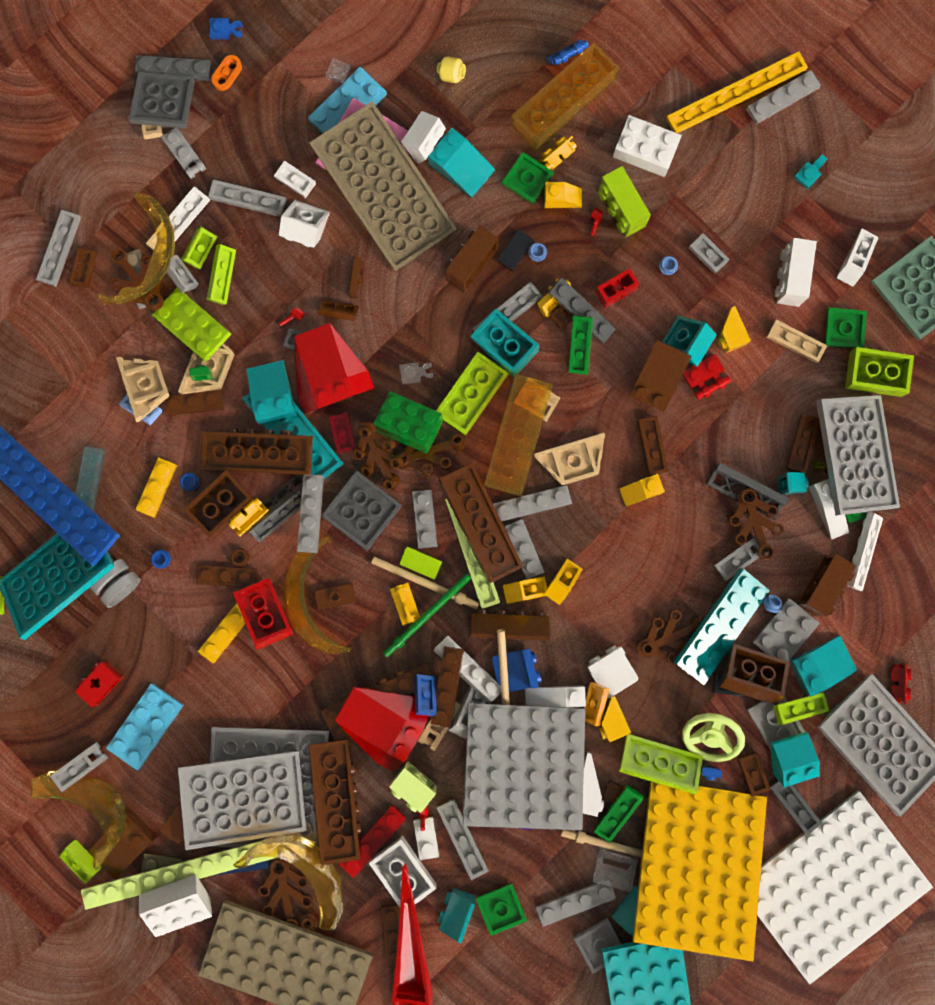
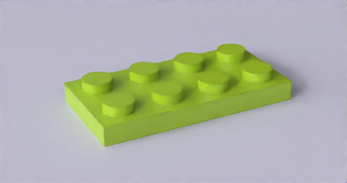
[152,287,231,362]
[436,352,509,436]
[619,734,703,794]

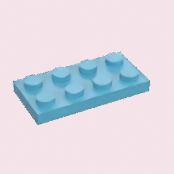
[308,67,387,134]
[106,683,184,771]

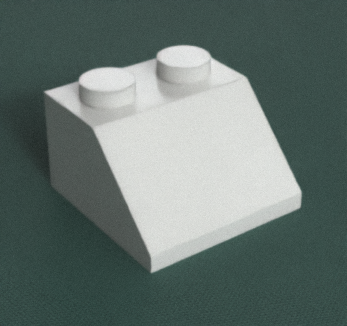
[401,111,446,164]
[279,200,330,247]

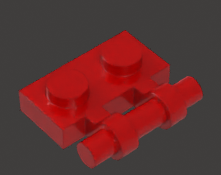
[683,354,731,400]

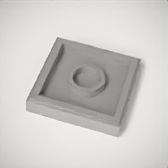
[573,918,621,974]

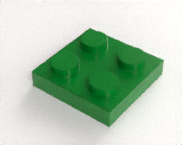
[502,152,554,205]
[824,307,867,349]
[476,882,527,936]

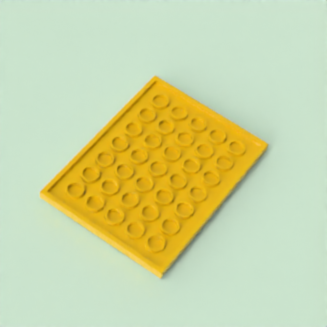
[632,781,767,961]

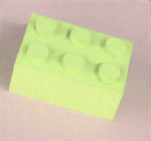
[389,761,438,813]

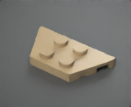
[178,343,235,394]
[116,357,169,422]
[534,433,605,486]

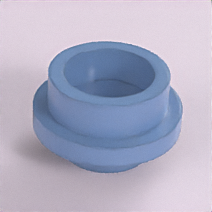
[528,243,547,262]
[659,256,678,275]
[763,594,782,613]

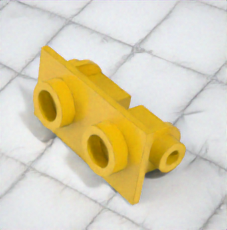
[538,136,577,170]
[228,498,269,536]
[390,583,420,625]

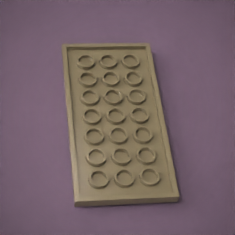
[309,101,457,272]
[198,900,374,1005]

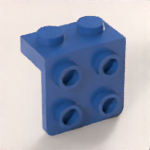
[492,648,541,693]

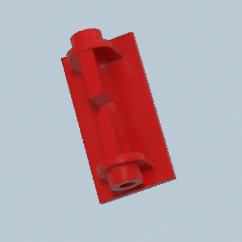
[891,664,912,704]

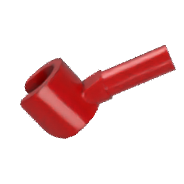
[590,208,603,236]
[279,308,305,327]
[417,805,429,831]

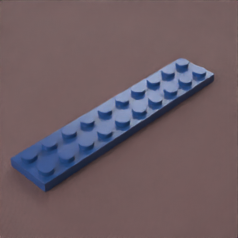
[0,425,121,566]

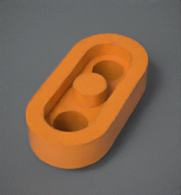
[212,55,242,91]

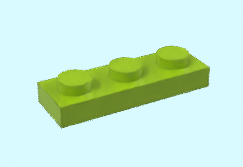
[206,244,236,305]
[773,692,829,725]

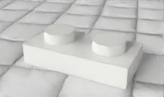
[274,161,316,199]
[414,816,439,860]

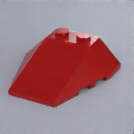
[294,323,375,414]
[335,686,428,772]

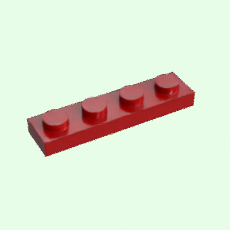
[339,805,407,878]

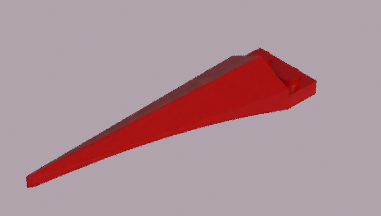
[392,863,433,1005]

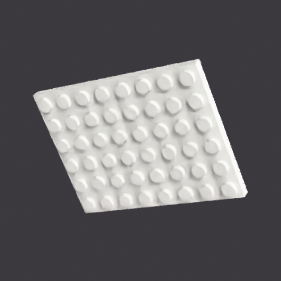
[757,790,933,984]

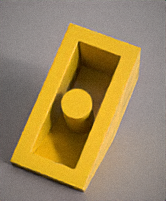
[544,182,582,208]
[718,306,751,353]
[619,474,665,507]
[544,559,583,605]
[503,576,547,604]
[599,696,631,742]

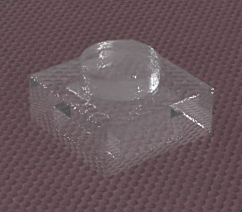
[326,58,351,84]

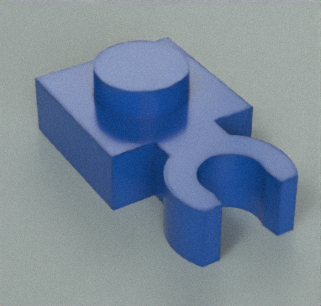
[209,18,243,40]

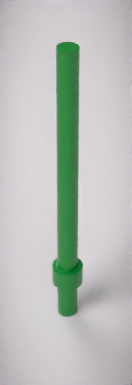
[383,573,472,658]

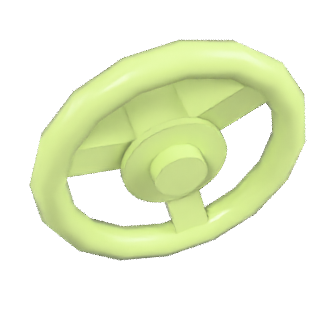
[682,713,745,762]

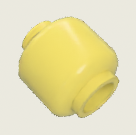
[437,56,466,83]

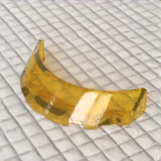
[97,192,175,305]
[284,536,352,654]
[31,771,126,870]
[233,835,344,930]

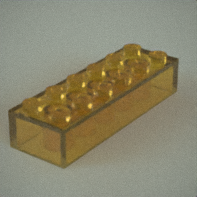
[511,42,620,151]
[484,374,553,496]

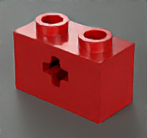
[595,268,640,309]
[75,661,124,707]

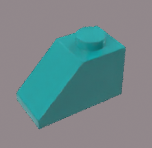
[777,472,809,495]

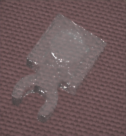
[399,362,434,385]

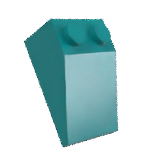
[428,128,495,198]
[470,308,539,378]
[246,360,297,424]
[789,635,858,697]

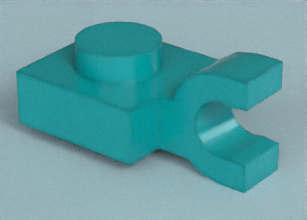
[794,154,828,190]

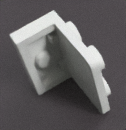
[586,645,638,698]

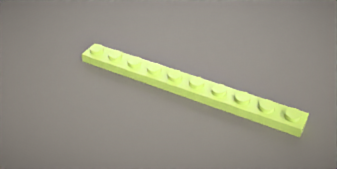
[81,837,279,910]

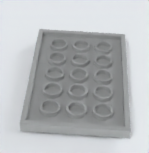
[816,395,900,516]
[817,674,935,817]
[178,751,306,850]

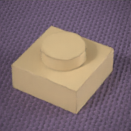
[141,125,163,139]

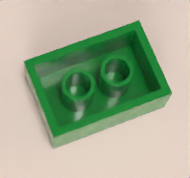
[373,391,444,454]

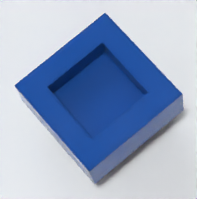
[700,765,722,780]

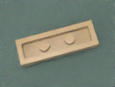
[766,319,827,364]

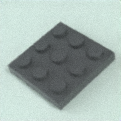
[129,72,195,128]
[322,471,402,551]

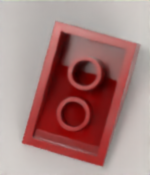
[233,578,293,650]

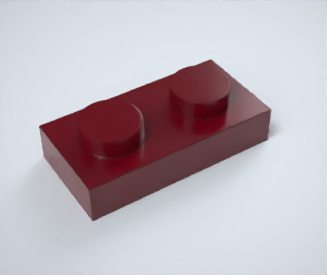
[328,412,356,454]

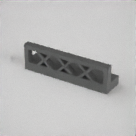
[706,463,789,520]
[248,474,303,543]

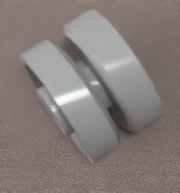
[89,559,141,608]

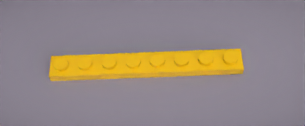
[666,52,808,133]

